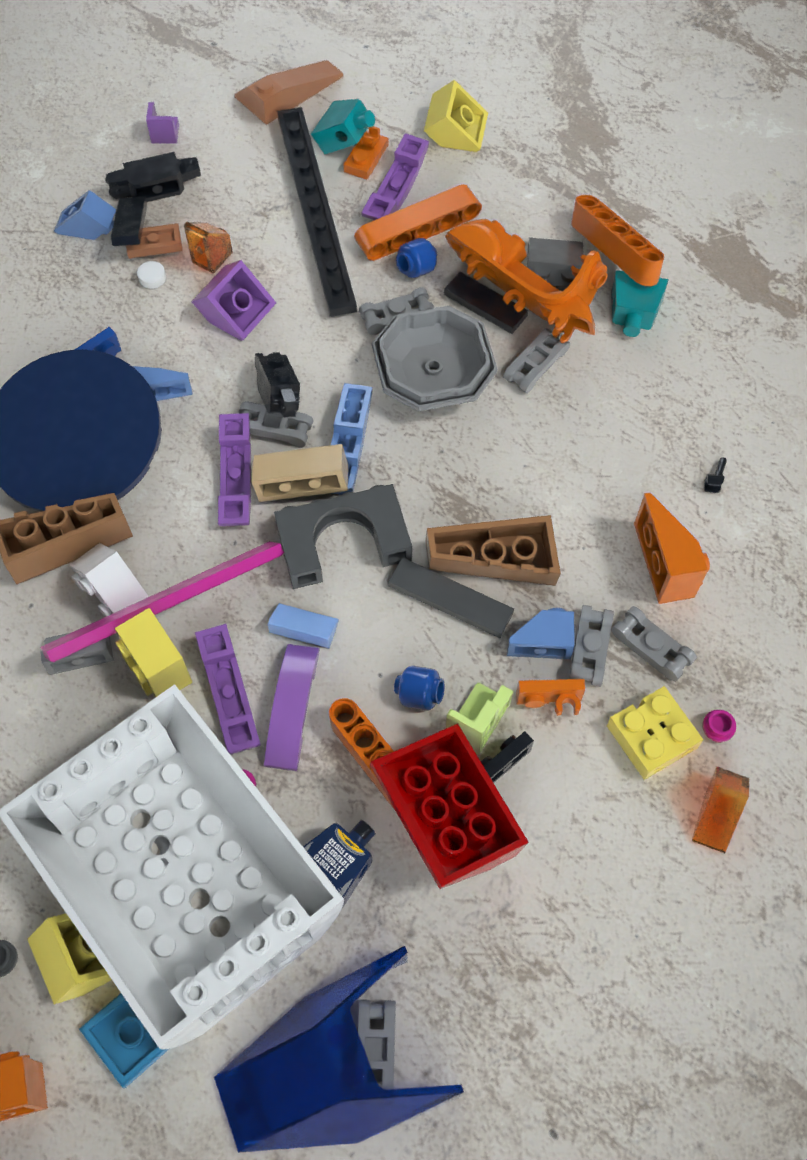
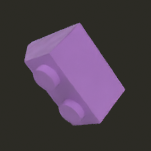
[191,260,276,341]

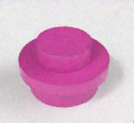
[702,710,736,742]

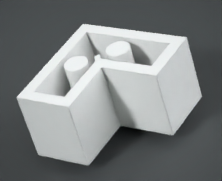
[69,543,149,617]

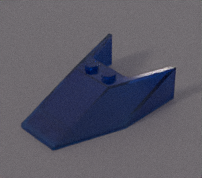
[214,946,464,1153]

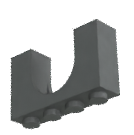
[274,484,412,589]

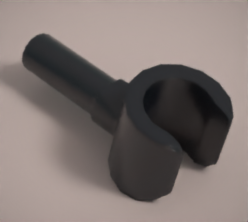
[704,457,727,493]

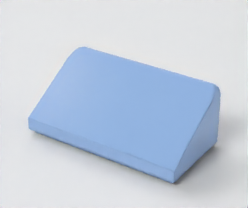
[267,603,339,649]

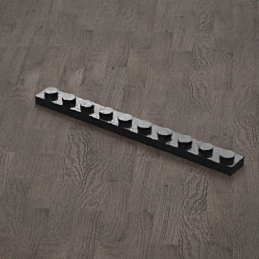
[277,107,357,317]

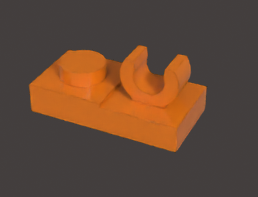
[343,126,389,180]
[516,679,585,716]

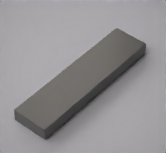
[388,557,514,638]

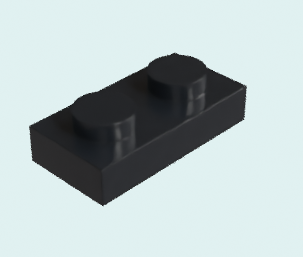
[481,731,534,783]

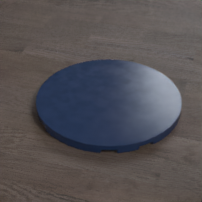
[0,349,162,512]

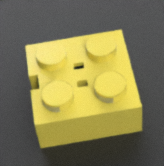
[607,686,704,780]

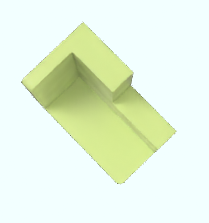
[446,683,513,755]

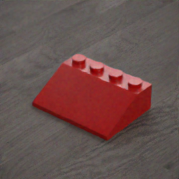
[369,723,529,889]

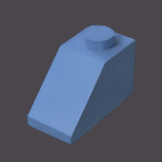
[54,190,116,240]
[507,608,574,660]

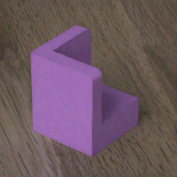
[146,102,179,144]

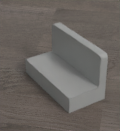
[40,632,114,675]

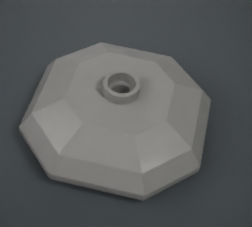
[372,306,498,411]

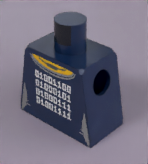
[303,820,376,908]

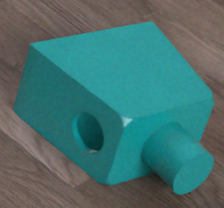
[311,99,375,154]
[611,270,669,337]

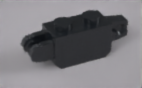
[105,152,201,202]
[254,352,300,418]

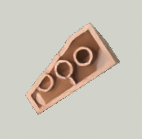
[235,60,343,125]

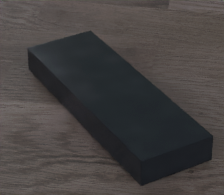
[111,196,147,247]
[444,271,528,334]

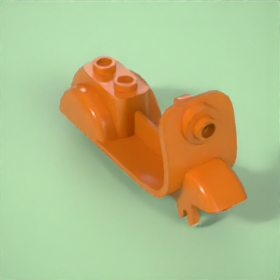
[445,219,608,343]

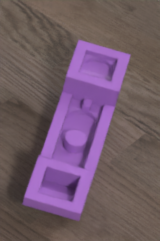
[361,133,429,220]
[218,413,251,526]
[195,624,261,755]
[264,644,320,771]

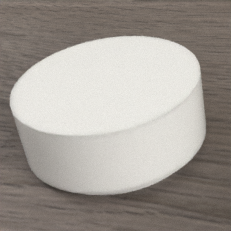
[137,261,166,289]

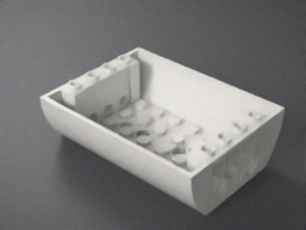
[0,684,344,1050]

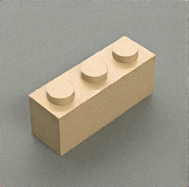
[251,444,348,502]

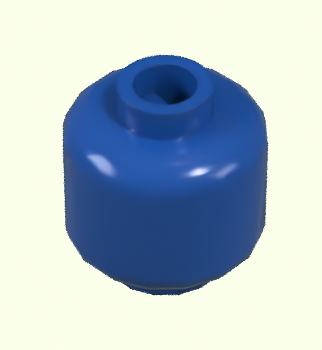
[396,238,437,278]
[394,666,445,711]

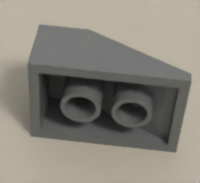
[527,237,584,291]

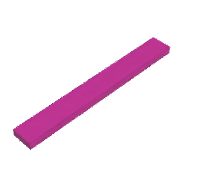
[40,541,284,662]

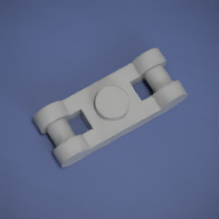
[359,287,434,335]
[503,328,570,393]
[239,401,314,447]
[569,605,614,687]
[611,606,697,681]
[356,1000,396,1102]

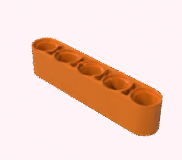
[354,184,482,261]
[571,195,664,286]
[329,698,395,810]

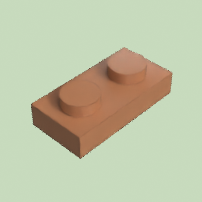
[126,223,183,259]

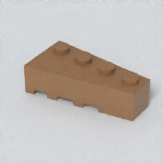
[0,493,133,585]
[425,515,561,586]

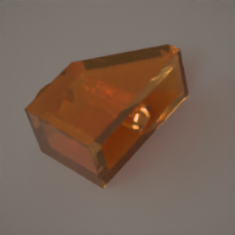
[184,221,233,274]
[692,766,749,853]

